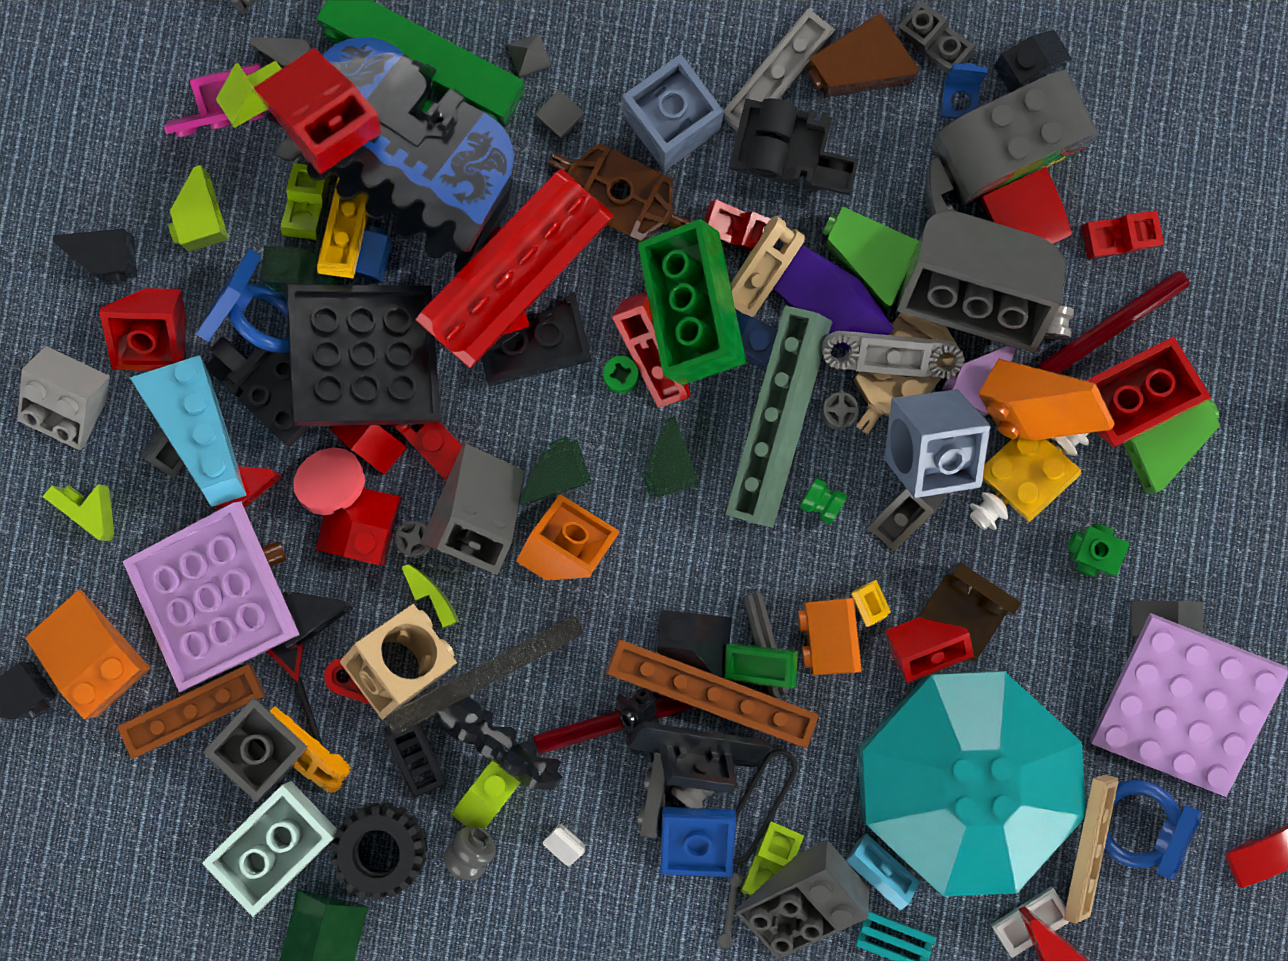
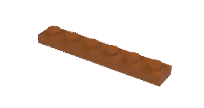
[605,639,819,748]

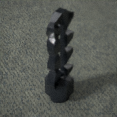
[434,692,563,791]

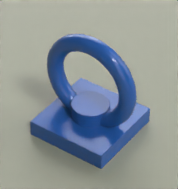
[196,248,289,353]
[1104,780,1203,880]

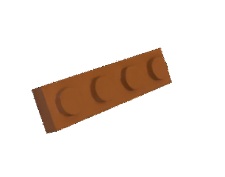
[117,664,266,759]

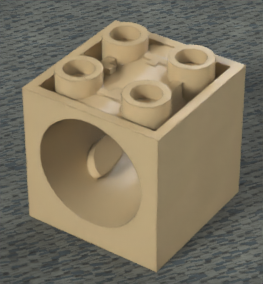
[340,603,457,720]

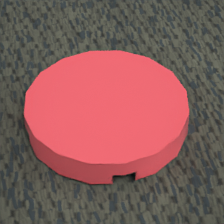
[293,447,365,515]

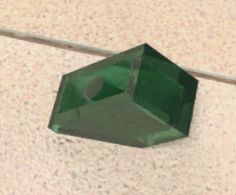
[261,246,341,290]
[642,416,699,500]
[521,437,592,506]

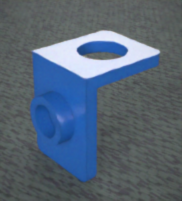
[941,63,988,119]

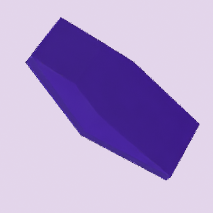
[773,245,895,351]

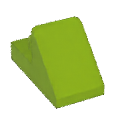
[216,60,282,128]
[43,484,114,542]

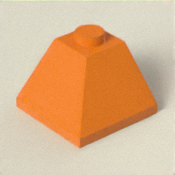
[516,494,620,580]

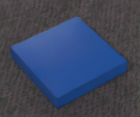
[660,807,736,877]

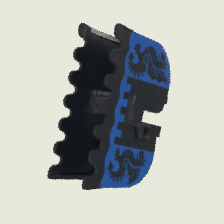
[267,37,514,274]

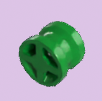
[603,356,639,394]

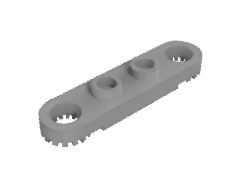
[821,331,964,379]

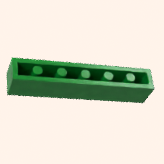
[316,0,525,127]

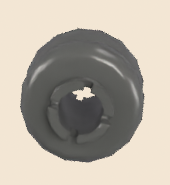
[444,827,496,881]

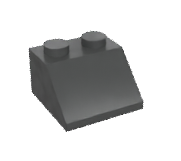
[203,697,308,802]

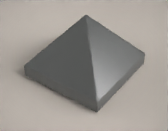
[507,33,552,78]

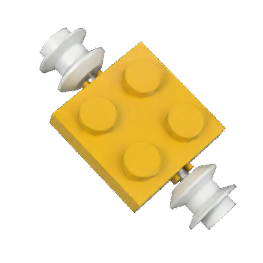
[970,433,1089,531]

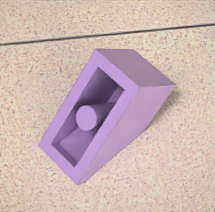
[942,345,1016,417]

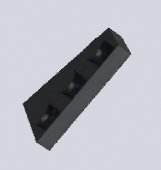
[481,292,592,387]

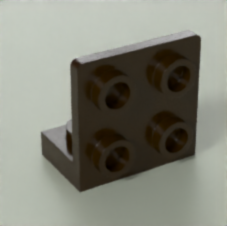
[917,562,1021,661]

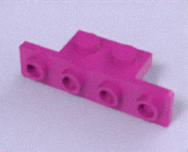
[164,63,268,137]

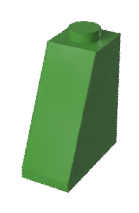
[823,207,918,312]
[1123,399,1220,495]

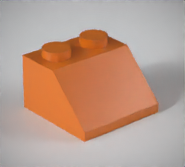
[798,598,862,675]

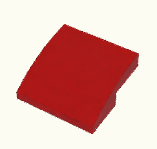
[980,167,1072,244]

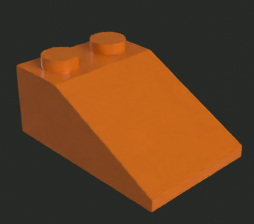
[978,358,1115,441]
[25,589,151,719]

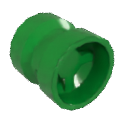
[799,477,848,526]

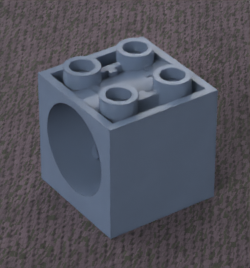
[622,54,724,171]
[885,389,990,498]

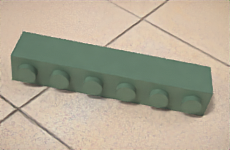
[725,305,832,528]

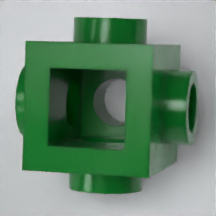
[1067,523,1130,578]

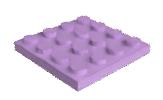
[123,501,300,692]
[1090,613,1288,797]

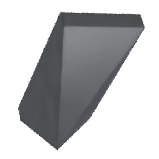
[249,37,311,68]

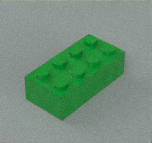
[637,219,746,385]

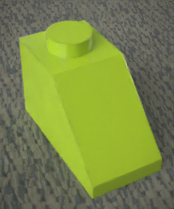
[168,165,229,252]
[451,759,521,829]

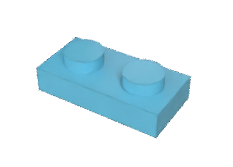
[846,833,920,911]

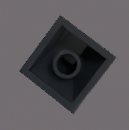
[657,610,732,678]

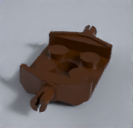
[548,143,691,243]

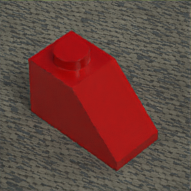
[885,618,974,683]

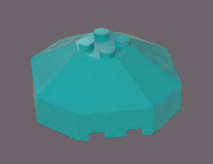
[857,670,1086,896]

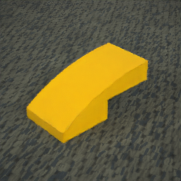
[851,580,891,627]

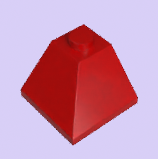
[99,288,186,371]
[315,488,402,566]

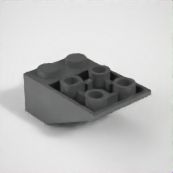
[420,443,525,575]
[735,840,869,960]

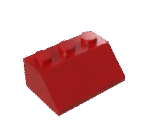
[1086,336,1211,448]

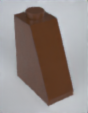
[806,13,920,97]

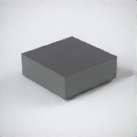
[535,89,585,141]

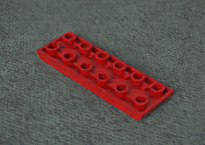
[416,169,615,369]

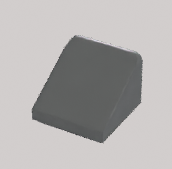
[141,427,184,478]

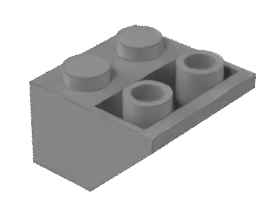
[17,346,110,450]

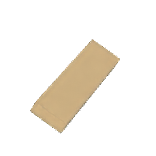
[1064,774,1119,924]

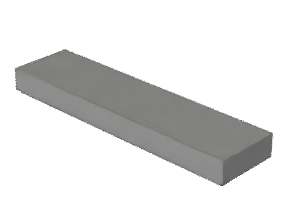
[722,8,835,131]

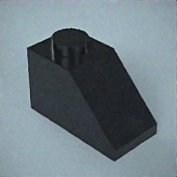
[994,30,1072,93]
[53,229,137,285]
[282,592,354,650]
[0,661,57,720]

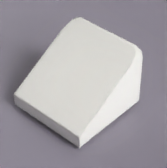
[543,824,586,866]

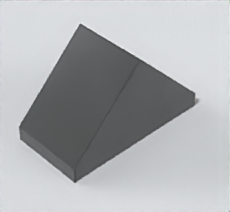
[1130,601,1203,636]

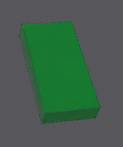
[724,643,798,689]

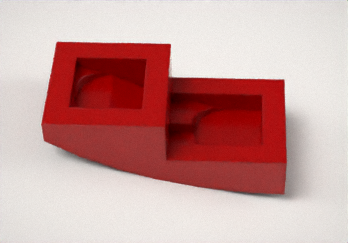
[704,200,776,252]
[1081,211,1164,260]
[1224,825,1288,888]

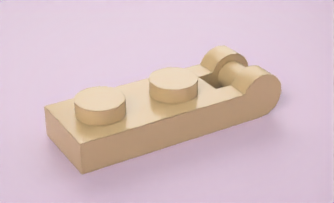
[730,216,805,317]

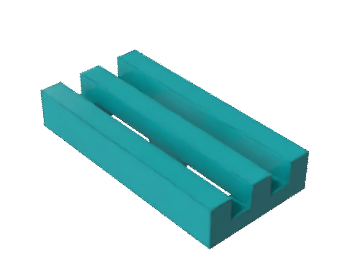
[855,911,937,961]

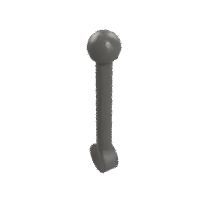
[718,873,743,949]

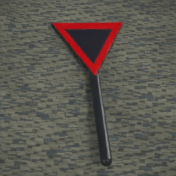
[266,643,323,745]

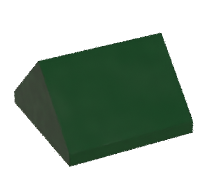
[280,889,368,961]

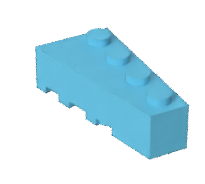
[130,355,246,507]

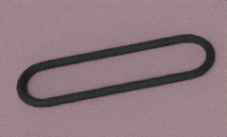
[733,749,798,864]

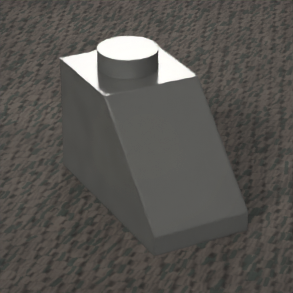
[868,486,948,551]

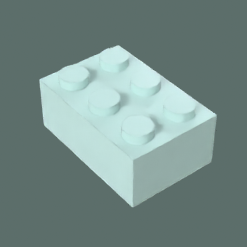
[202,781,338,917]

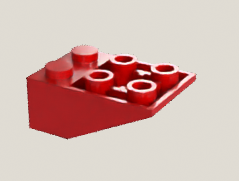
[253,48,381,174]

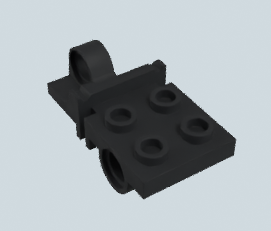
[729,98,859,196]
[205,333,309,448]

